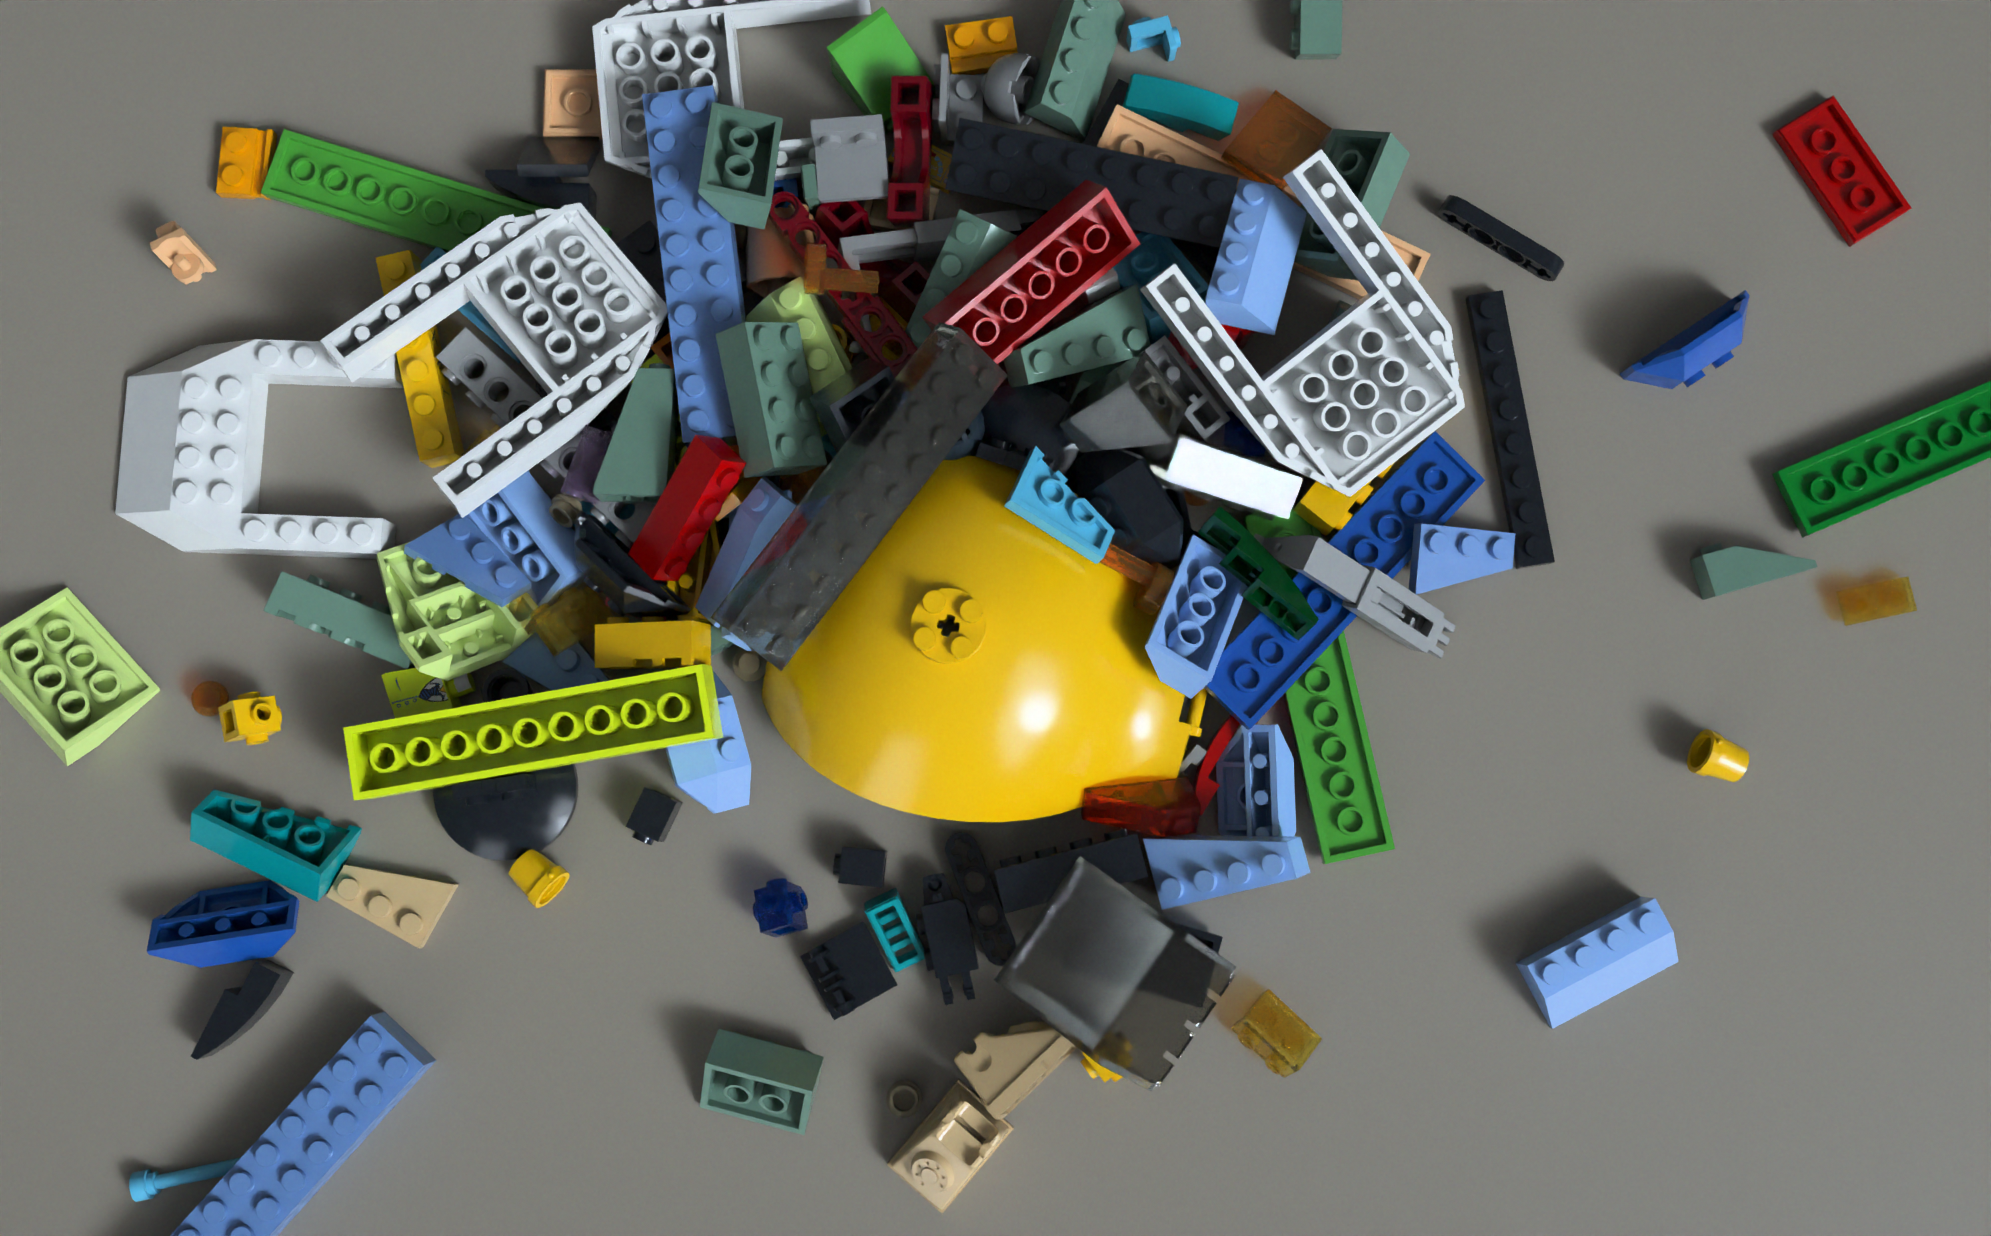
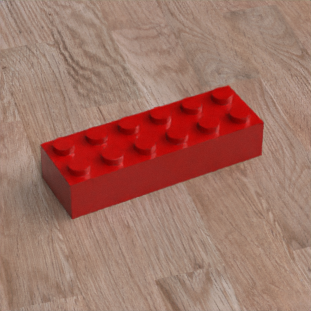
[922,179,1140,382]

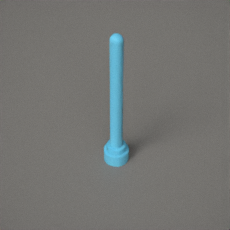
[129,1157,241,1202]

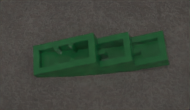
[1197,506,1319,640]

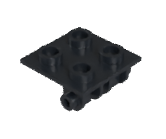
[800,921,898,1020]

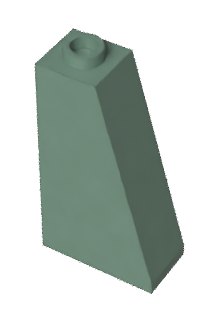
[593,363,679,503]

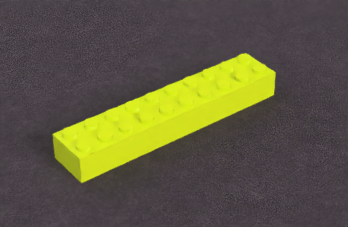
[343,664,723,800]

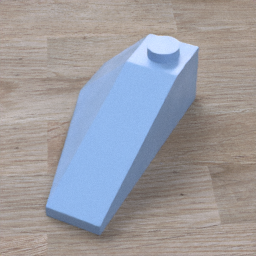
[695,476,807,628]

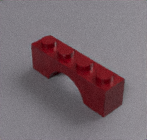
[887,76,933,227]
[815,201,930,323]

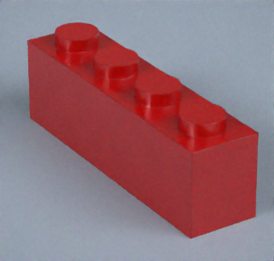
[628,435,747,581]

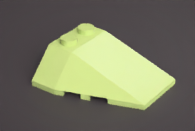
[376,542,547,681]

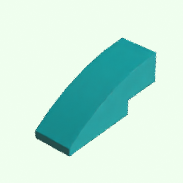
[1123,73,1239,141]

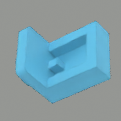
[1126,15,1181,62]

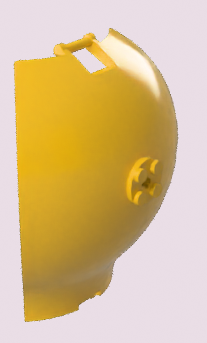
[762,455,1208,822]

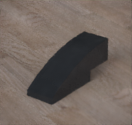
[485,170,597,220]
[190,960,294,1060]

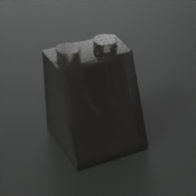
[1059,350,1188,453]

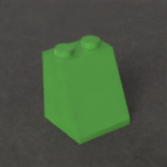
[826,6,935,135]

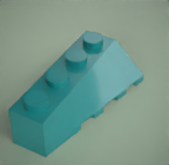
[190,789,362,902]

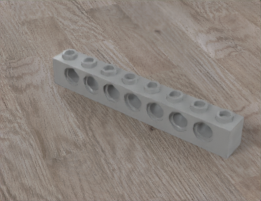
[436,327,656,549]

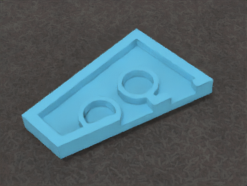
[1004,446,1115,564]

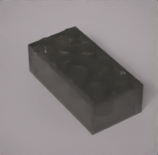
[1140,424,1303,521]

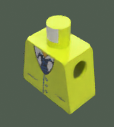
[381,668,476,718]

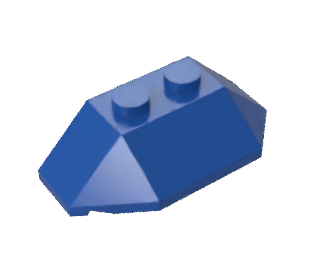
[1620,290,1750,389]
[147,880,300,968]

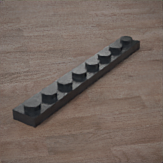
[1465,290,1555,569]

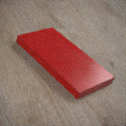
[1772,95,1912,247]

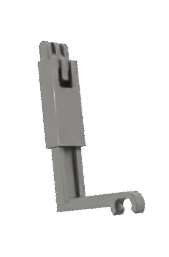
[838,209,1041,353]
[1254,533,1456,659]

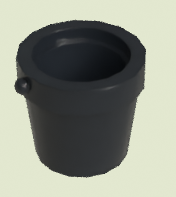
[480,669,533,702]

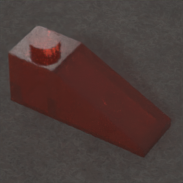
[1081,777,1201,837]

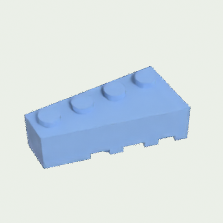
[1143,834,1311,910]

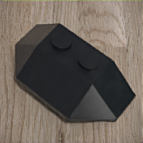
[1075,441,1183,581]
[574,511,691,618]

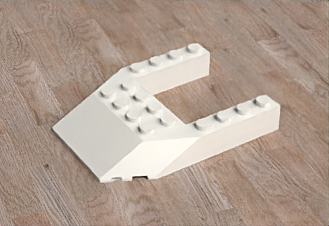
[592,0,889,187]
[1140,149,1465,497]
[320,203,668,518]
[115,339,404,559]

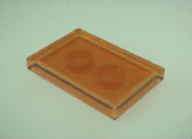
[1221,90,1332,192]

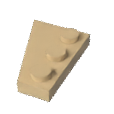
[326,865,459,948]

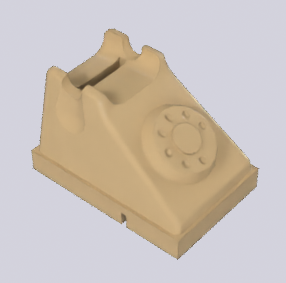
[954,1021,1083,1120]
[887,1079,1014,1213]

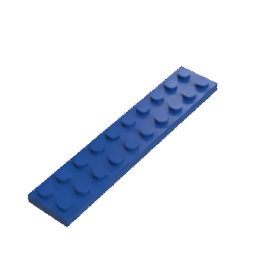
[1204,431,1485,730]

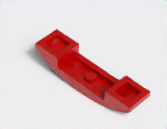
[1191,715,1258,816]

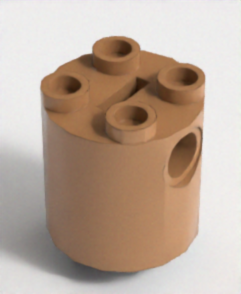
[745,204,817,299]

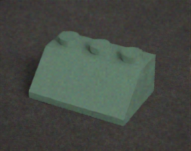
[698,102,783,229]
[700,1029,824,1135]

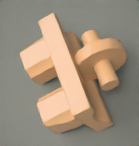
[150,221,217,285]

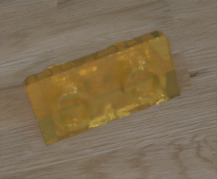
[524,586,614,657]
[1231,989,1322,1078]

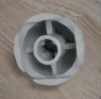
[981,53,1040,125]

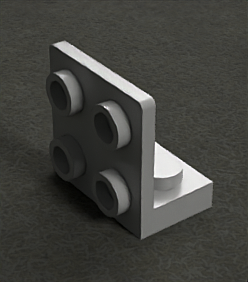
[932,53,984,145]
[810,114,888,203]

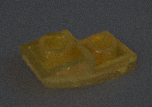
[1836,576,1917,626]

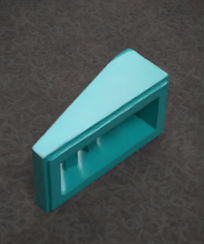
[864,888,925,973]

